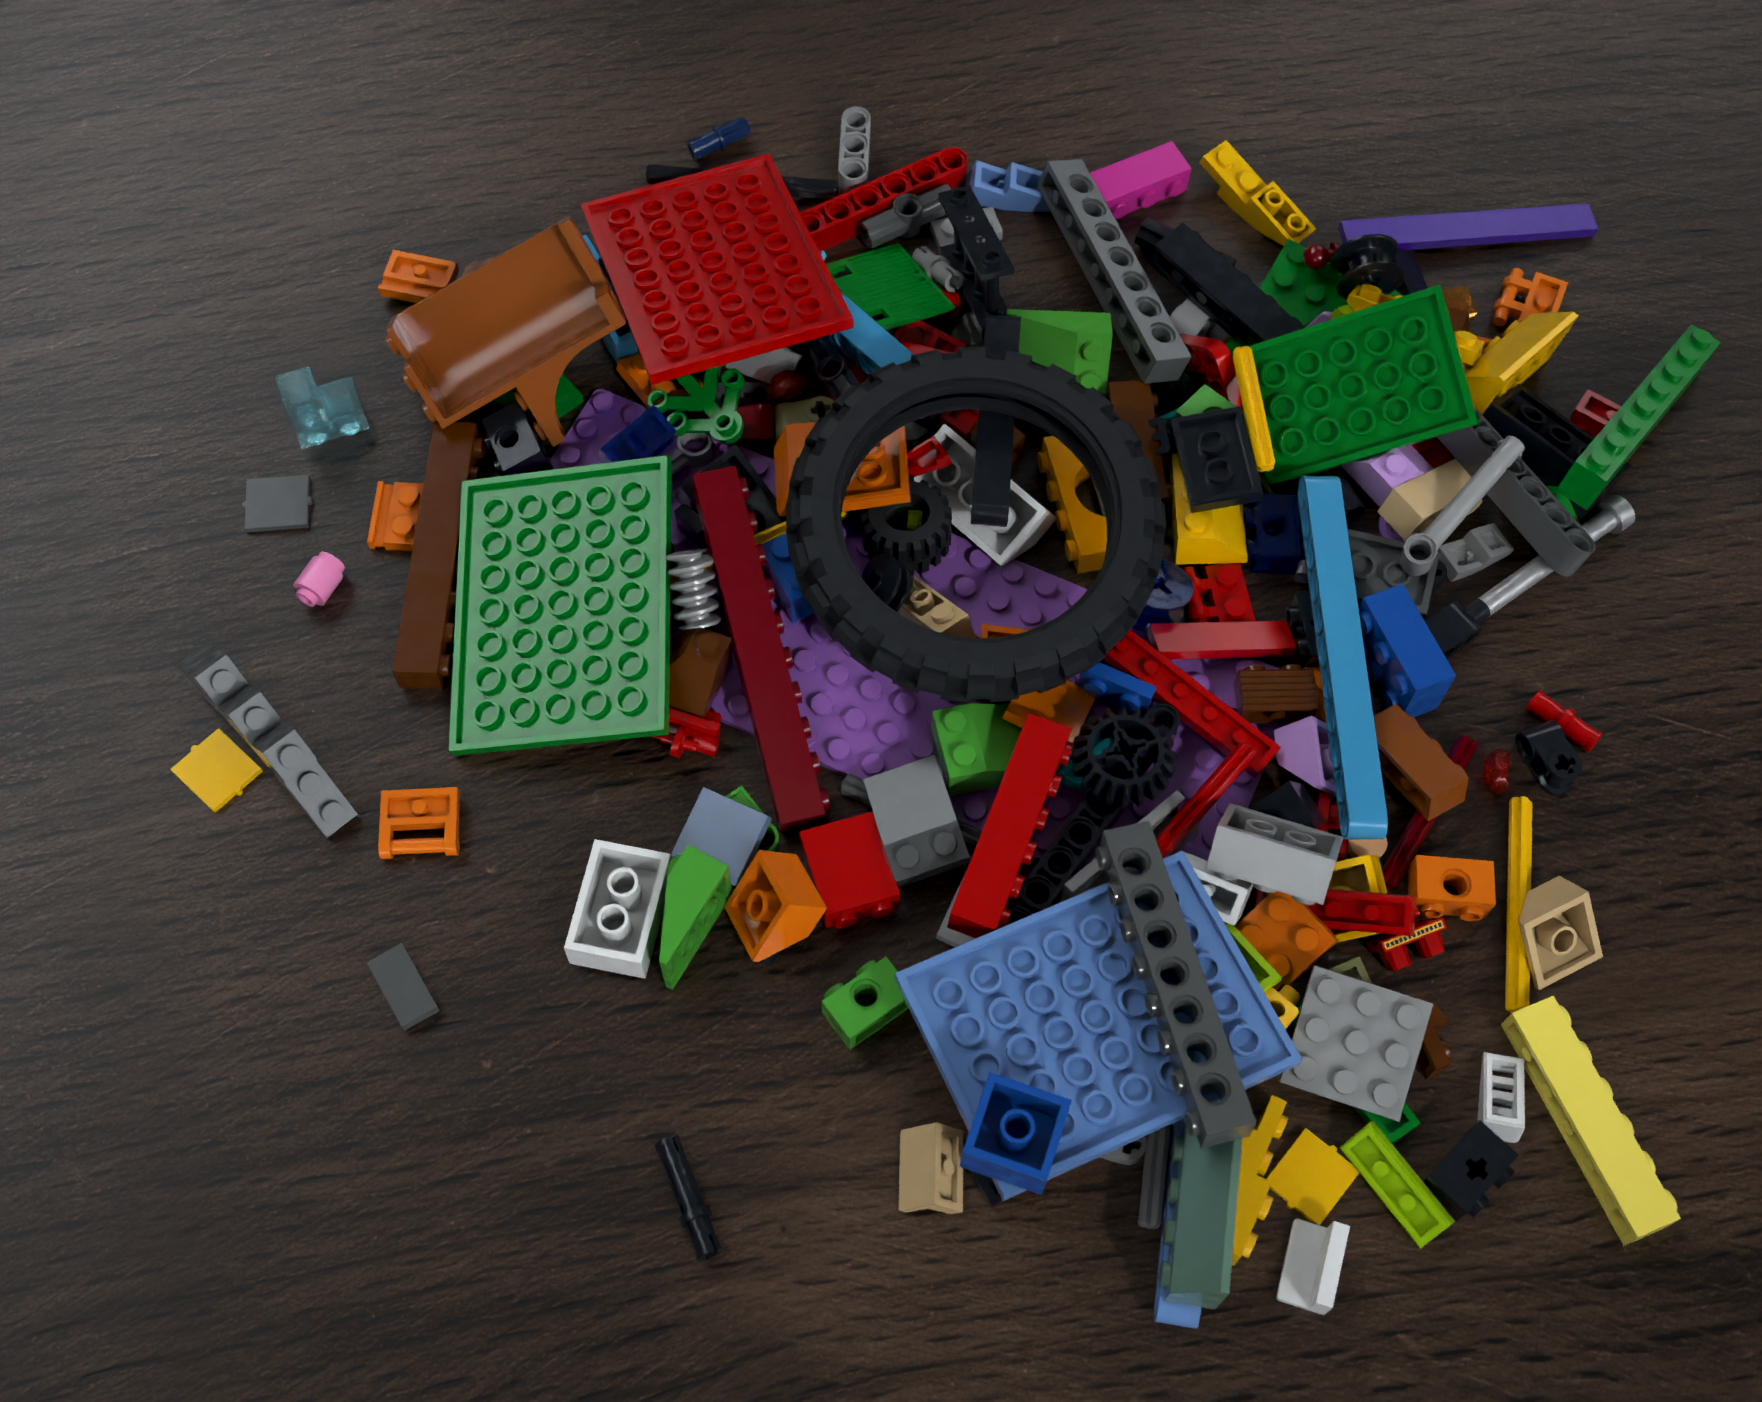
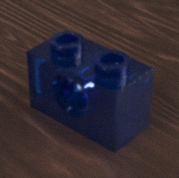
[1243,494,1301,574]

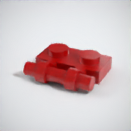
[1180,563,1256,623]

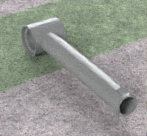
[1400,435,1525,576]

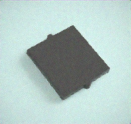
[242,475,313,533]

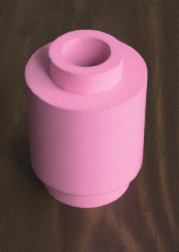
[293,551,345,607]

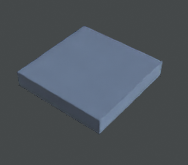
[671,787,772,887]

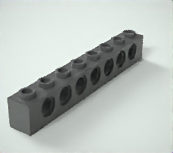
[1037,159,1192,384]
[1095,821,1256,1148]

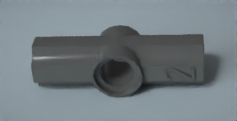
[858,183,952,248]

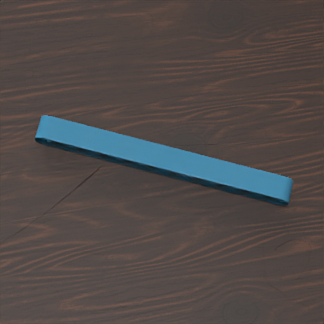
[1298,476,1388,840]

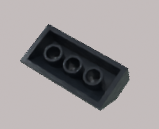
[1483,384,1632,519]

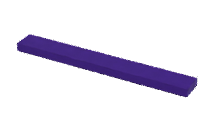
[1338,203,1598,250]

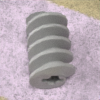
[665,549,721,629]

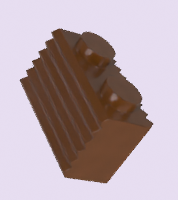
[1234,664,1318,724]

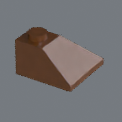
[669,628,732,719]

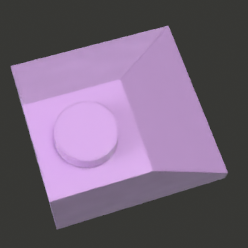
[1341,445,1434,507]
[1274,716,1336,797]

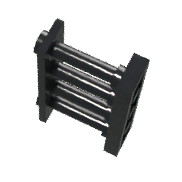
[938,186,1014,340]

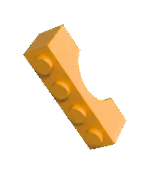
[1037,436,1107,574]

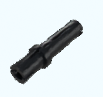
[655,1135,723,1261]

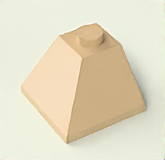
[1519,876,1603,990]

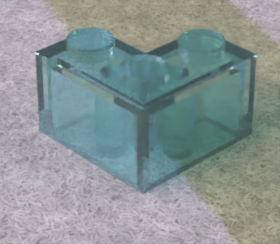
[275,366,369,449]

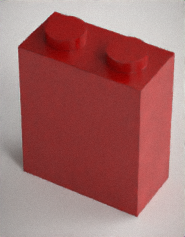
[799,811,900,929]

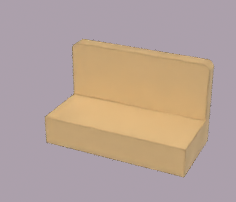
[899,1122,963,1214]

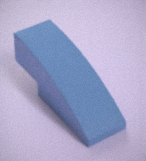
[966,160,1051,212]

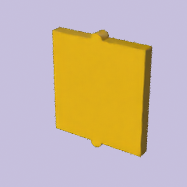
[170,728,263,813]
[1267,1128,1359,1226]

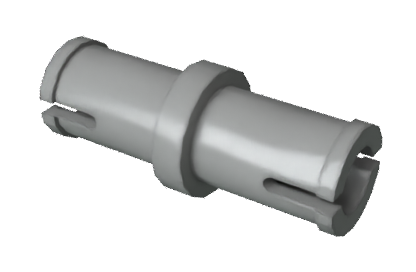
[912,246,964,292]

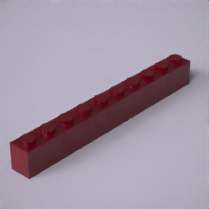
[692,465,830,832]

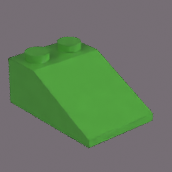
[1006,309,1113,394]
[931,703,1058,797]
[659,845,732,990]

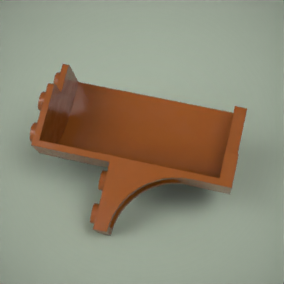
[385,215,626,447]

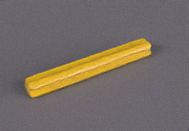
[1232,346,1275,472]

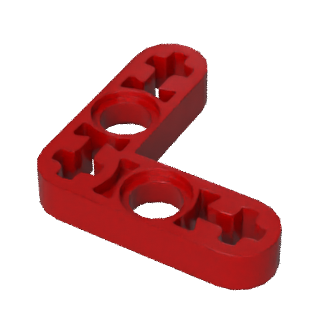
[1180,334,1243,410]

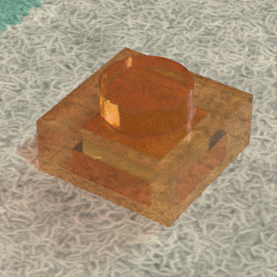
[1443,286,1478,321]

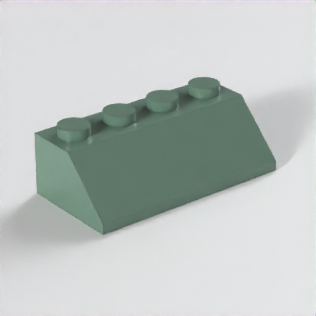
[1159,1126,1242,1309]

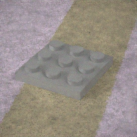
[1278,966,1433,1122]

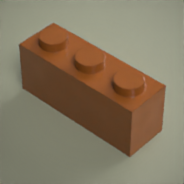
[1374,704,1469,821]

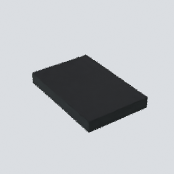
[1170,406,1263,513]

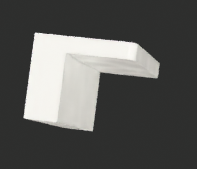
[1276,1219,1350,1315]

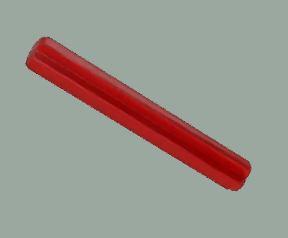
[1156,741,1256,859]

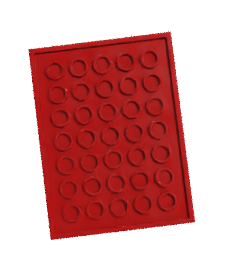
[580,153,854,385]

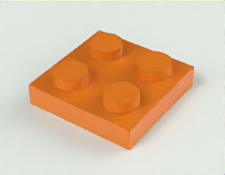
[1235,890,1339,990]

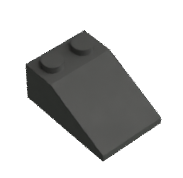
[863,754,971,887]

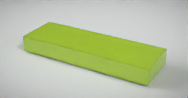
[1339,1121,1455,1249]

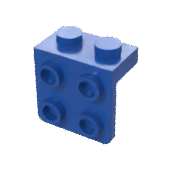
[1078,659,1172,718]

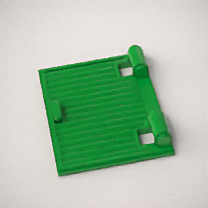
[826,243,955,331]

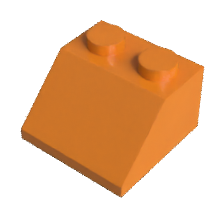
[724,850,827,962]

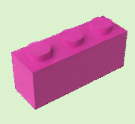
[1090,141,1192,219]

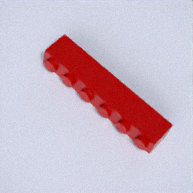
[947,713,1074,938]

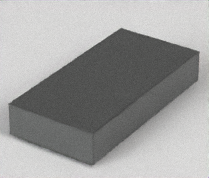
[366,943,440,1031]

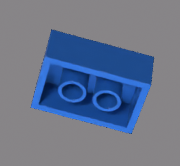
[1359,584,1456,717]

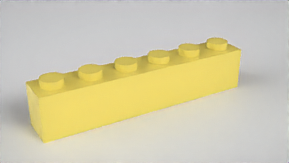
[1501,995,1681,1246]

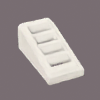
[1478,1052,1525,1143]

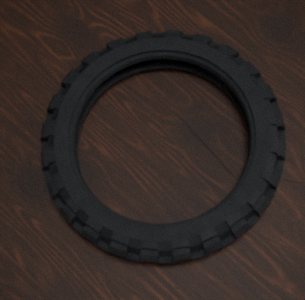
[786,347,1166,702]

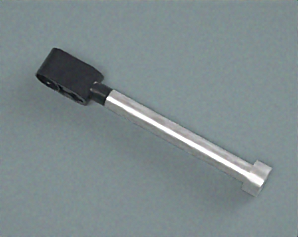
[1425,495,1635,659]

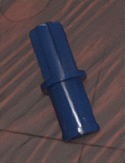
[686,117,750,161]

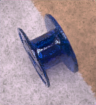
[1132,559,1194,633]

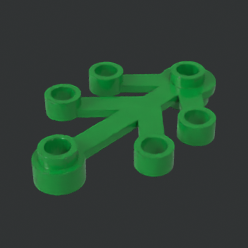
[647,365,745,444]

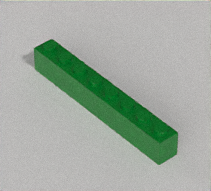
[1556,324,1721,510]

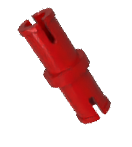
[1526,690,1603,753]

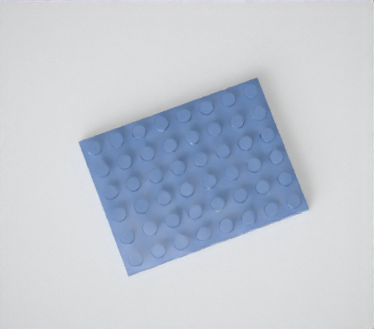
[894,850,1302,1201]

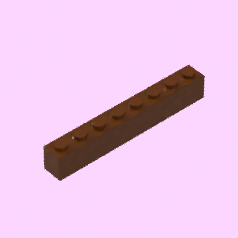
[392,421,486,690]

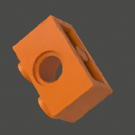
[1407,855,1496,921]

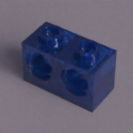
[597,405,677,463]

